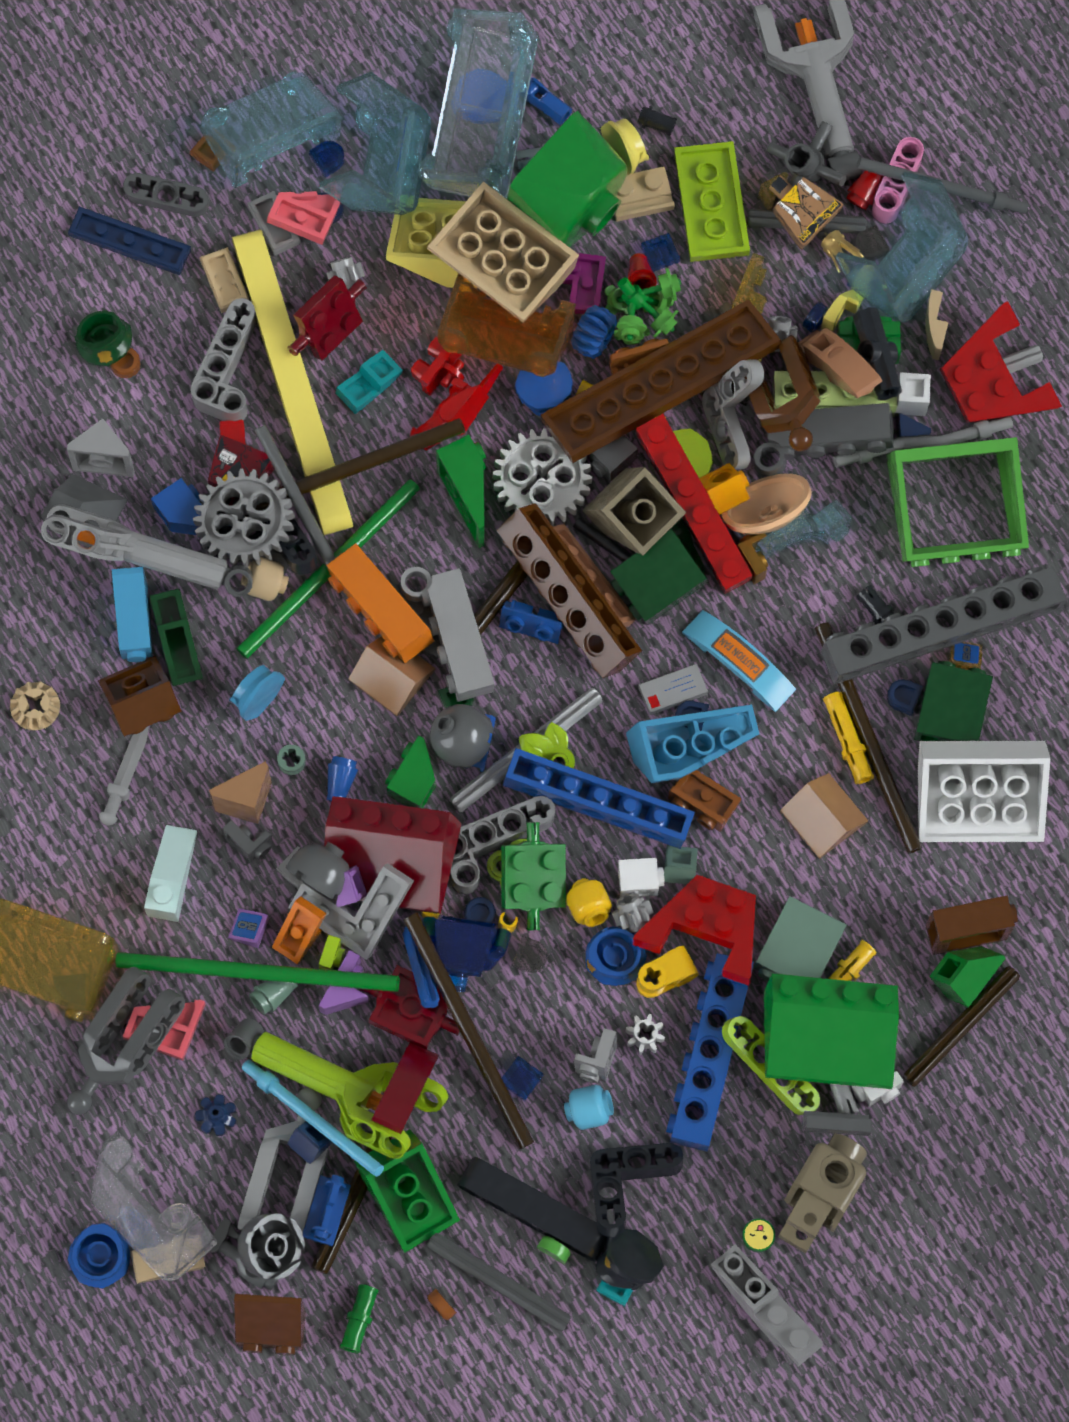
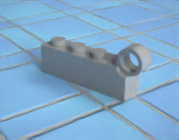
[401,567,495,702]

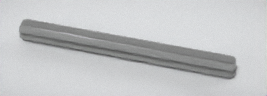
[450,688,602,812]

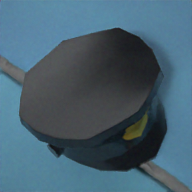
[596,1229,664,1290]

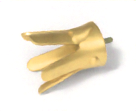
[821,230,864,273]

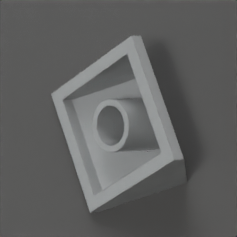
[67,419,135,477]

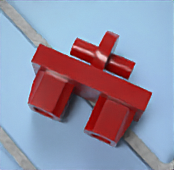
[411,337,465,396]

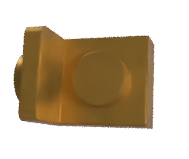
[737,533,768,585]

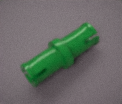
[340,1284,379,1354]

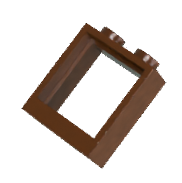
[926,895,1018,955]

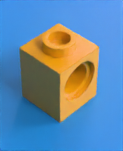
[699,463,750,515]

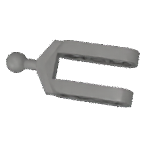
[238,1087,329,1233]

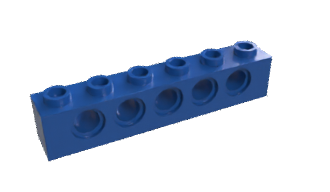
[503,748,695,849]
[666,953,754,1152]

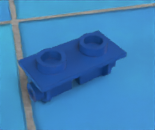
[499,600,564,644]
[303,1175,351,1247]

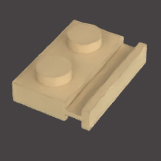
[615,166,675,222]

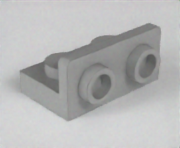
[574,1028,617,1083]

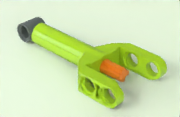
[224,1018,448,1159]

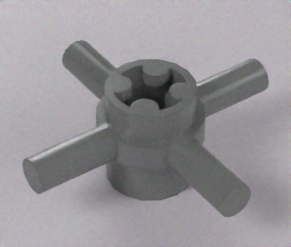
[767,121,846,187]

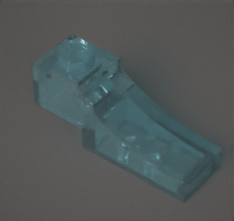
[756,499,852,560]

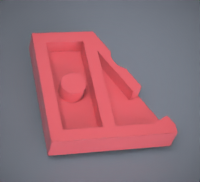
[267,191,345,245]
[122,1000,206,1061]

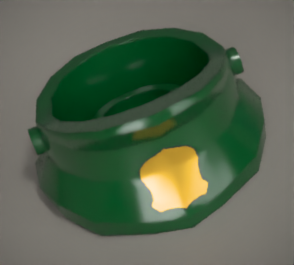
[74,310,132,367]

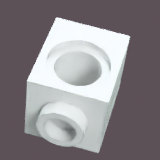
[895,372,931,416]
[618,858,664,897]

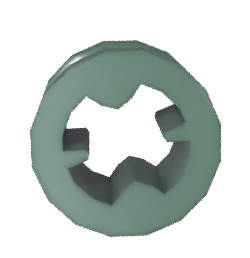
[277,745,306,775]

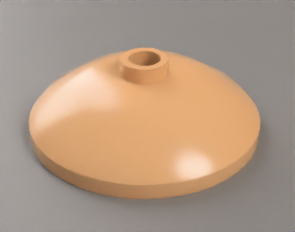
[722,474,812,535]

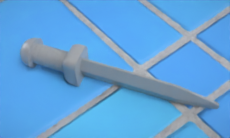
[99,726,149,826]

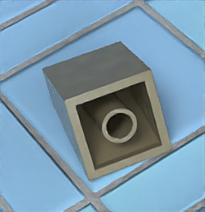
[582,467,686,556]

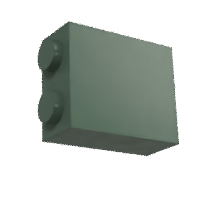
[754,896,847,981]

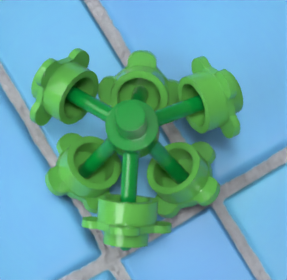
[604,268,681,345]

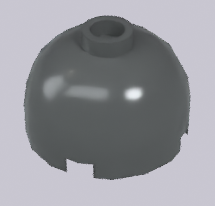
[429,704,494,768]
[286,842,350,901]
[237,1213,305,1279]

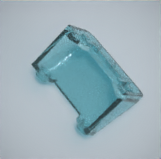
[200,71,342,188]

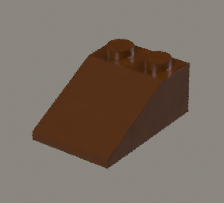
[234,1294,306,1356]

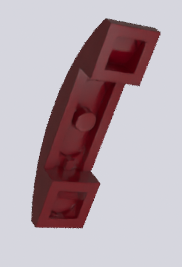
[371,1042,439,1134]

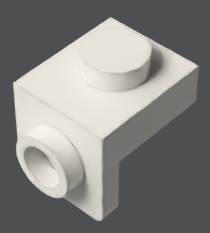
[851,1071,904,1107]

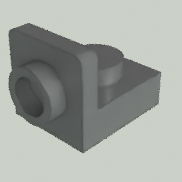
[223,820,273,863]

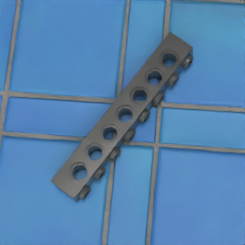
[820,567,1067,685]

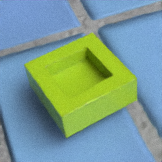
[319,935,345,970]

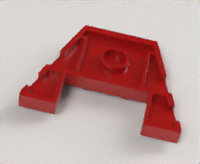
[939,301,1062,423]
[633,875,756,986]

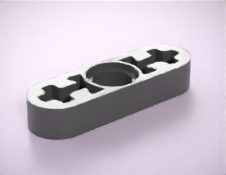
[123,173,209,217]

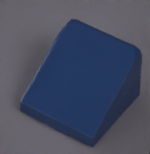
[895,413,931,437]
[288,1121,333,1164]

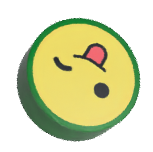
[742,1219,775,1253]

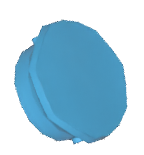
[229,665,285,721]

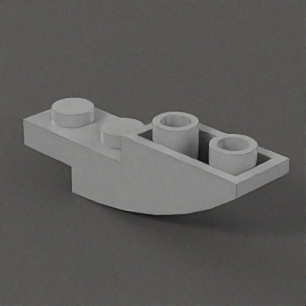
[711,1244,823,1367]

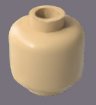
[241,557,289,601]

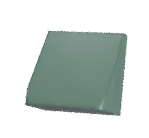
[664,845,698,884]

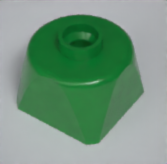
[507,111,628,247]

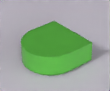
[537,1236,571,1265]

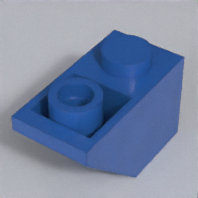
[151,478,202,535]

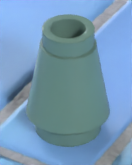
[249,981,298,1015]

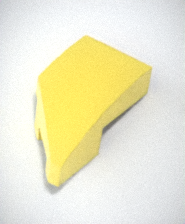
[821,288,867,332]

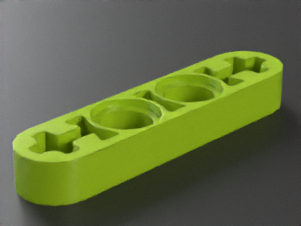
[722,1016,820,1115]

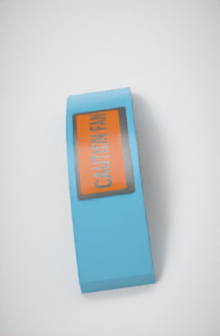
[682,610,796,713]

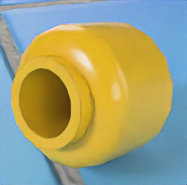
[566,878,612,927]

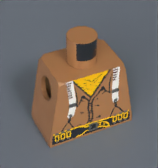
[769,176,844,250]

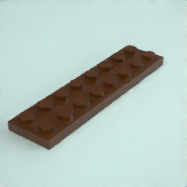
[541,299,781,463]

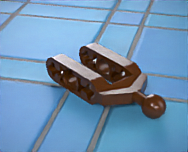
[744,335,820,451]

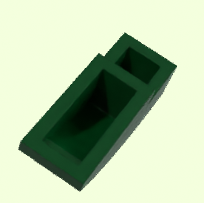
[149,588,203,686]

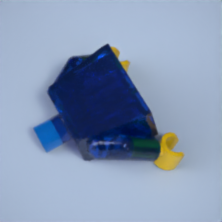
[421,911,518,992]

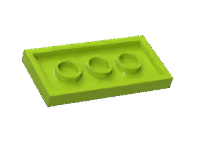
[674,141,750,262]

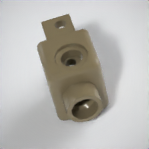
[778,1134,867,1254]

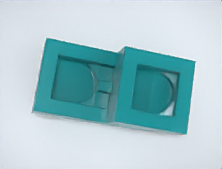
[335,350,403,414]

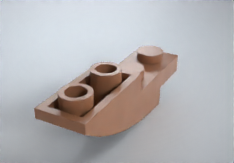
[798,328,882,398]

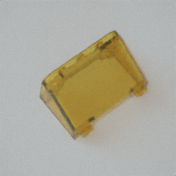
[0,898,119,1022]

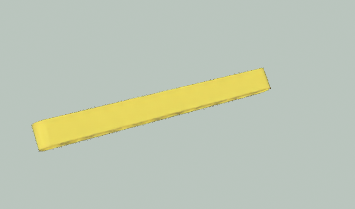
[232,229,353,536]

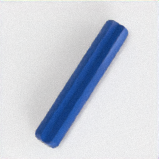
[402,927,440,1009]

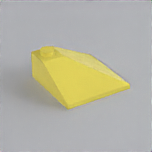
[386,196,477,290]

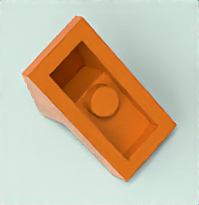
[272,896,327,965]

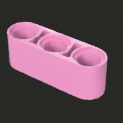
[872,137,924,224]

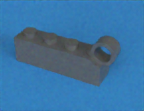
[754,403,894,477]

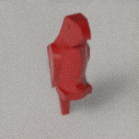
[410,363,503,451]

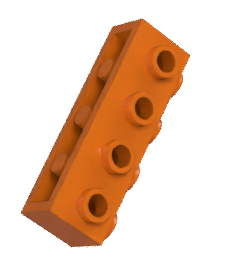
[326,543,434,664]

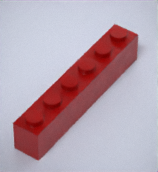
[636,414,753,594]

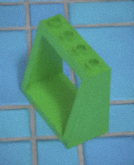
[886,437,1029,567]

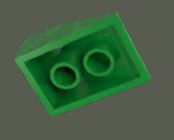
[436,435,486,548]
[354,1129,460,1253]

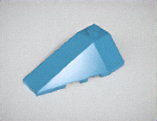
[626,704,760,783]

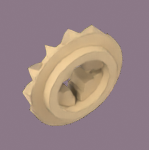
[10,681,60,730]

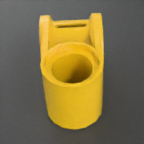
[636,946,699,998]

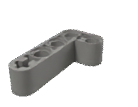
[190,298,257,421]
[449,796,555,894]

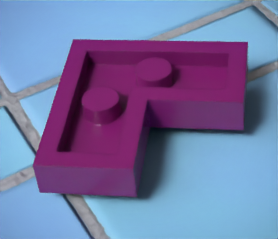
[562,253,606,314]

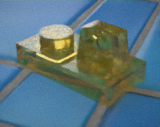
[732,253,767,314]

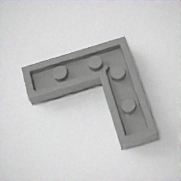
[288,863,414,960]

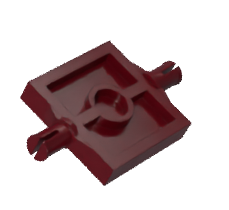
[287,275,367,361]
[360,965,460,1050]

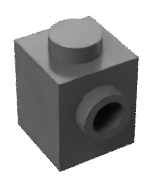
[589,435,638,482]

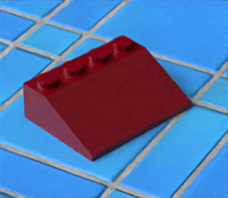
[324,796,462,914]

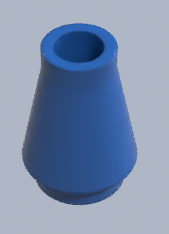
[326,756,358,802]

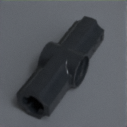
[853,307,902,400]

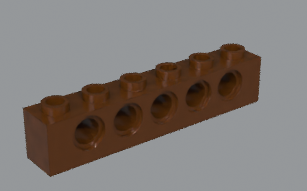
[496,503,642,678]

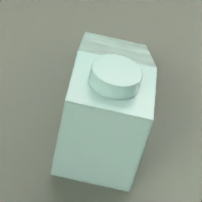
[144,825,197,922]

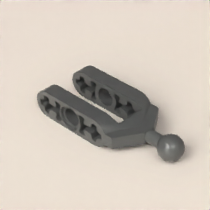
[67,967,185,1115]

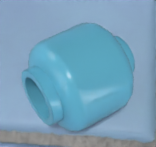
[564,1084,614,1130]

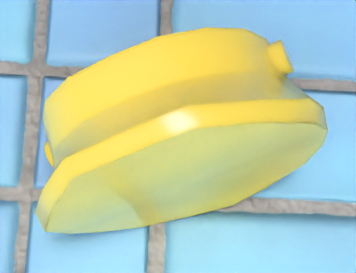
[600,118,650,175]

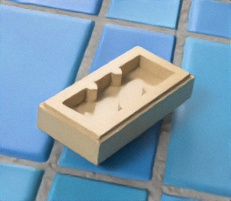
[200,247,249,313]

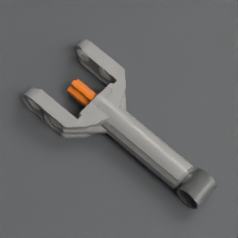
[753,0,862,184]
[41,504,253,597]

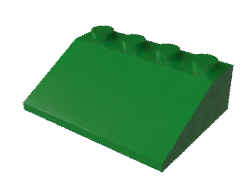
[764,973,899,1089]

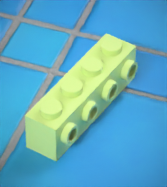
[772,371,897,417]

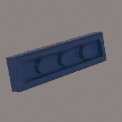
[68,206,191,275]

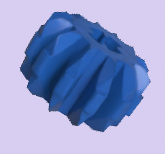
[571,305,617,359]

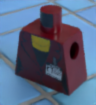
[208,435,274,513]

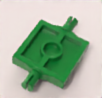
[501,822,566,930]

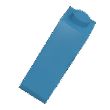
[112,567,153,662]

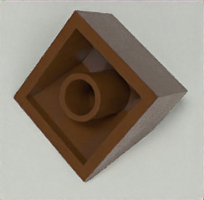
[98,656,182,737]

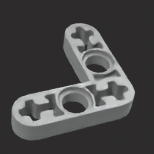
[702,359,764,470]

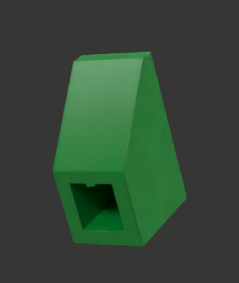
[385,736,436,808]
[929,946,1006,1008]

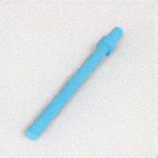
[242,1060,384,1177]

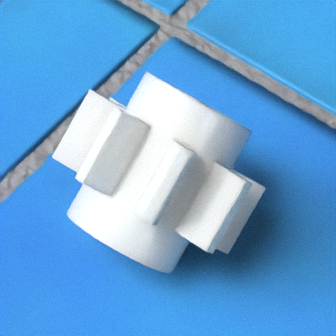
[626,1014,665,1055]

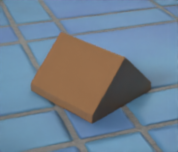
[348,636,436,716]
[209,761,272,824]
[780,773,868,859]

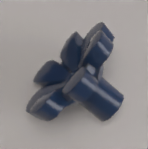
[194,1094,236,1136]

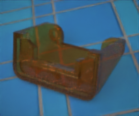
[437,273,576,377]

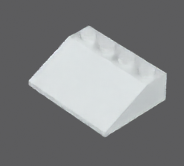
[918,741,1050,842]

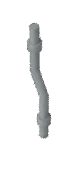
[833,416,1013,468]

